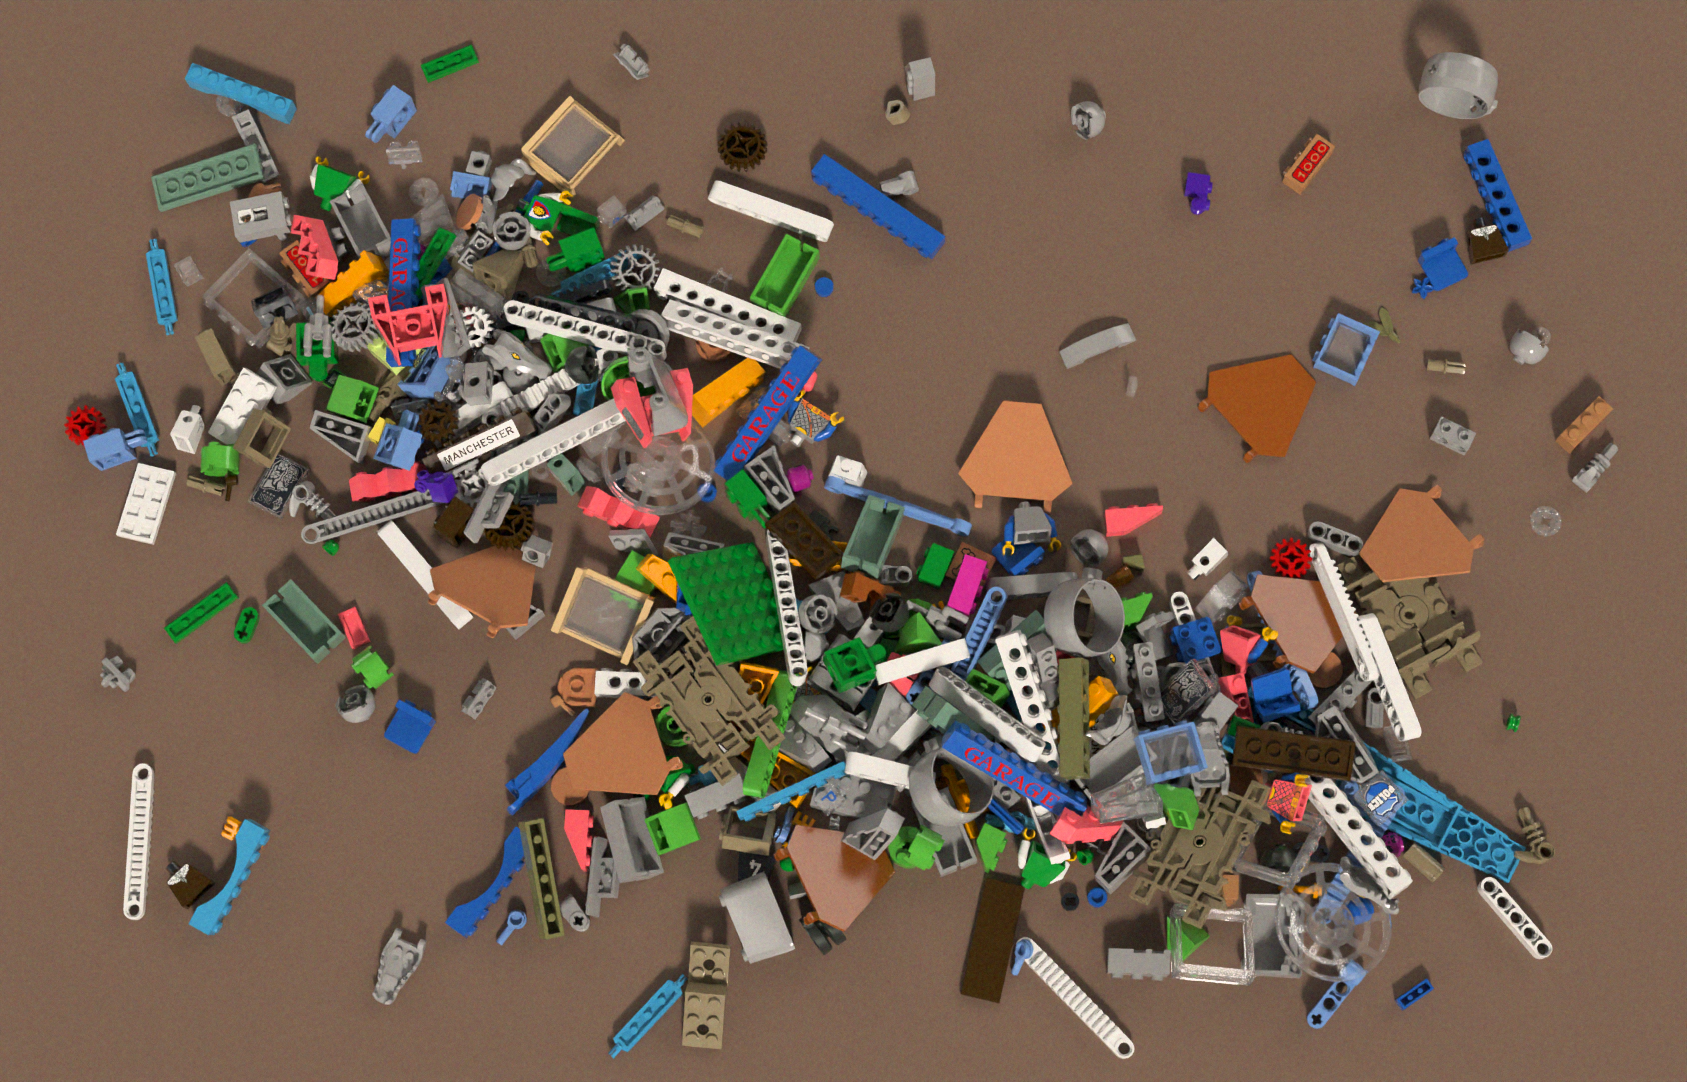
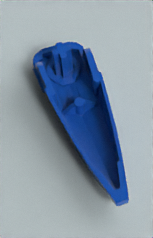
[505,708,589,816]

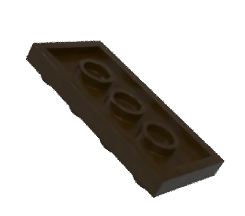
[765,502,844,580]

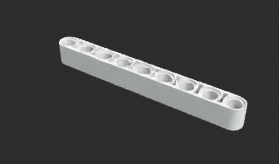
[504,300,667,362]
[481,398,626,486]
[766,529,807,686]

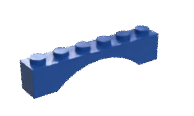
[445,827,525,938]

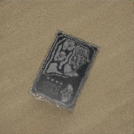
[248,454,310,519]
[1160,659,1217,726]

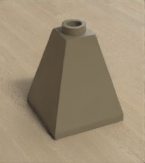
[472,249,524,302]

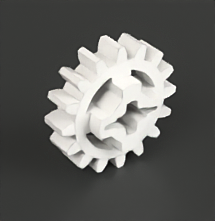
[454,306,494,348]
[454,468,488,510]

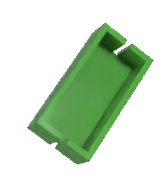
[750,234,820,317]

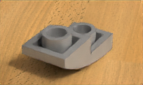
[457,229,493,273]

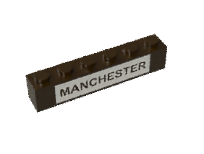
[422,407,536,474]

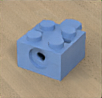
[365,85,417,143]
[373,410,422,471]
[83,428,147,471]

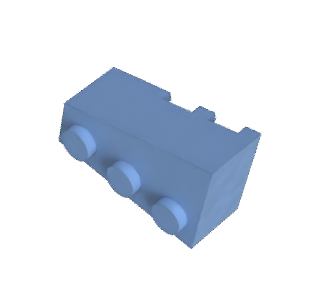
[397,345,459,399]

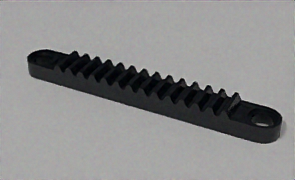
[472,280,612,343]

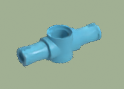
[985,812,1036,833]

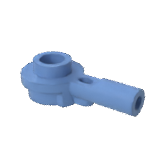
[1339,780,1366,817]
[773,806,795,843]
[496,910,527,945]
[1011,939,1034,976]

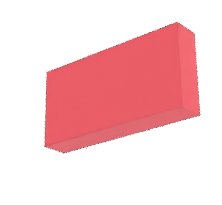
[337,607,371,650]

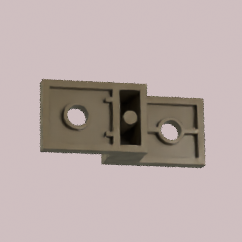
[682,941,731,1049]

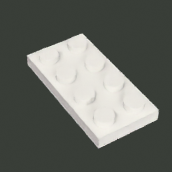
[208,368,277,445]
[116,463,176,545]

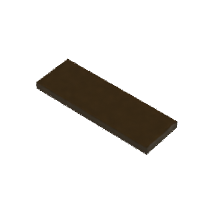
[1231,725,1356,781]
[961,878,1025,1004]

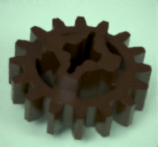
[417,401,460,443]

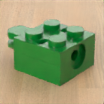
[546,227,605,273]
[296,321,339,382]
[725,469,771,529]
[822,637,886,694]

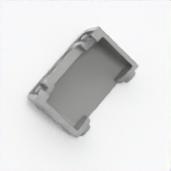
[627,347,688,437]
[718,871,795,964]
[1241,894,1305,978]

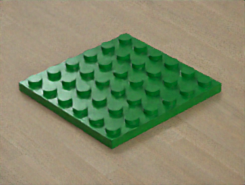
[668,542,796,666]

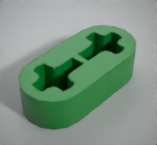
[234,607,260,644]

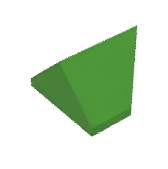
[613,287,650,315]
[895,612,942,652]
[1167,916,1210,963]

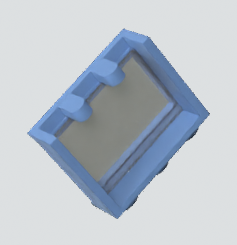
[1312,313,1380,386]
[1133,720,1208,785]

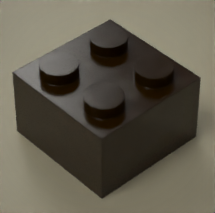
[433,497,474,549]

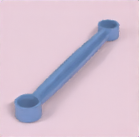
[824,476,972,537]

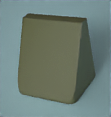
[1122,554,1144,572]

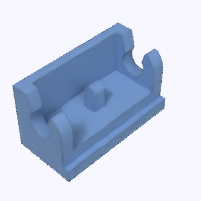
[450,171,492,199]

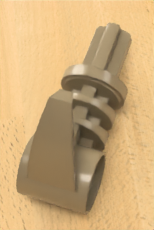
[266,316,296,357]
[1514,807,1555,864]

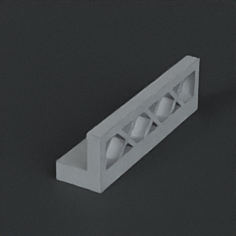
[421,278,471,358]

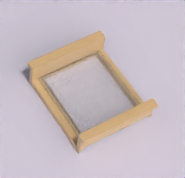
[521,96,625,200]
[551,567,655,665]

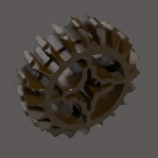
[718,122,768,172]
[484,500,535,551]

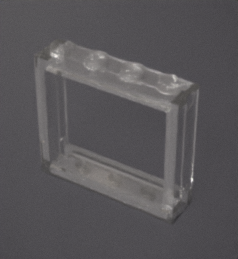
[202,248,306,349]
[1232,799,1327,889]
[1170,903,1255,986]

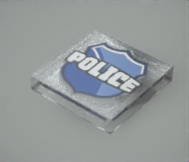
[1352,770,1408,826]

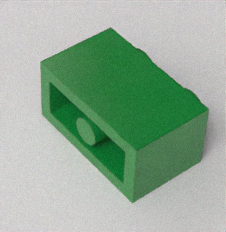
[916,543,954,590]

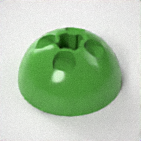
[601,356,656,401]

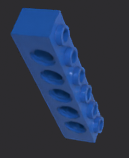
[1464,139,1532,252]

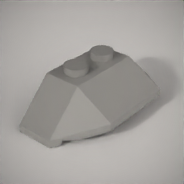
[632,607,692,664]
[790,694,858,762]
[1315,705,1379,783]

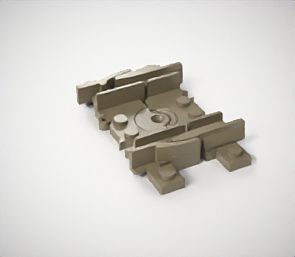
[1336,556,1483,701]
[633,616,786,786]
[1129,780,1271,929]

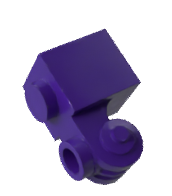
[1184,172,1213,215]
[414,470,458,503]

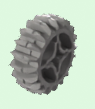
[610,244,661,291]
[330,302,379,352]

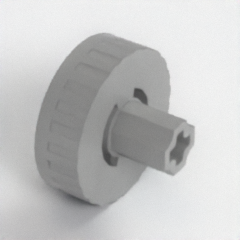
[619,309,670,353]

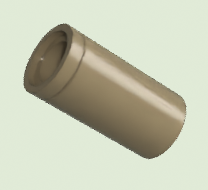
[1402,842,1446,883]

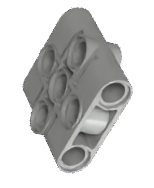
[806,634,884,712]

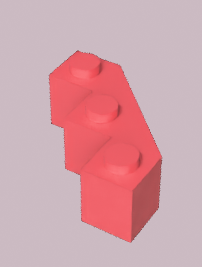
[291,215,338,280]
[349,461,429,502]
[577,486,660,538]
[1050,804,1126,844]

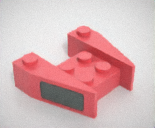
[368,284,449,366]
[611,368,693,448]

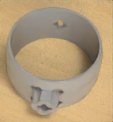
[1419,52,1498,119]
[1044,568,1125,658]
[909,736,994,828]

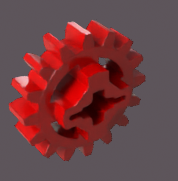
[64,405,107,447]
[1269,538,1312,579]

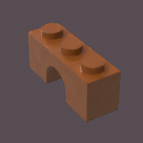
[840,571,901,610]

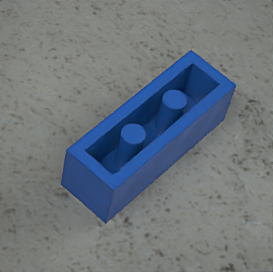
[1395,978,1434,1010]

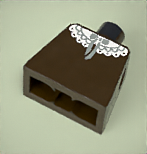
[1467,217,1509,265]
[166,861,215,910]

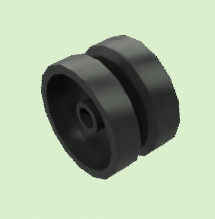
[799,909,847,955]

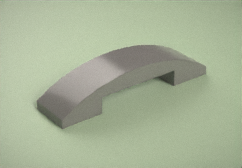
[232,109,280,183]
[1059,323,1136,369]

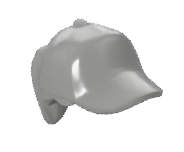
[491,158,536,201]
[1085,695,1131,745]

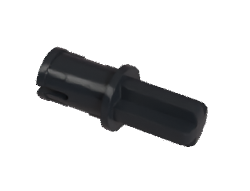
[519,491,557,506]

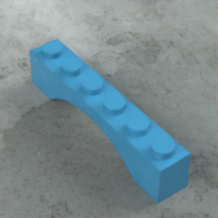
[185,63,297,125]
[189,819,270,935]

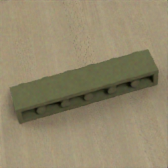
[1057,658,1090,780]
[518,818,565,940]

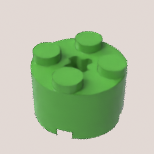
[201,442,240,477]
[351,645,394,689]
[655,706,690,748]
[903,824,945,871]
[888,826,921,869]

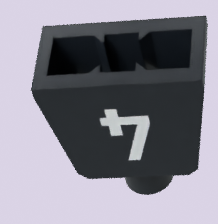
[738,851,777,882]

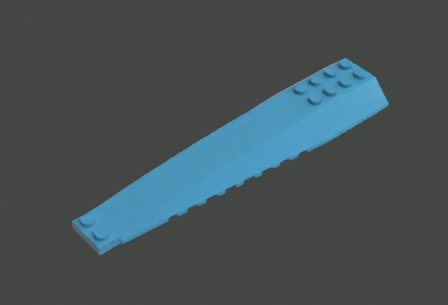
[1221,685,1526,883]

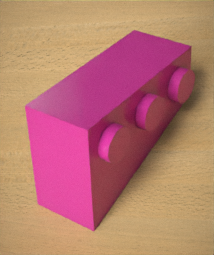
[947,554,989,626]

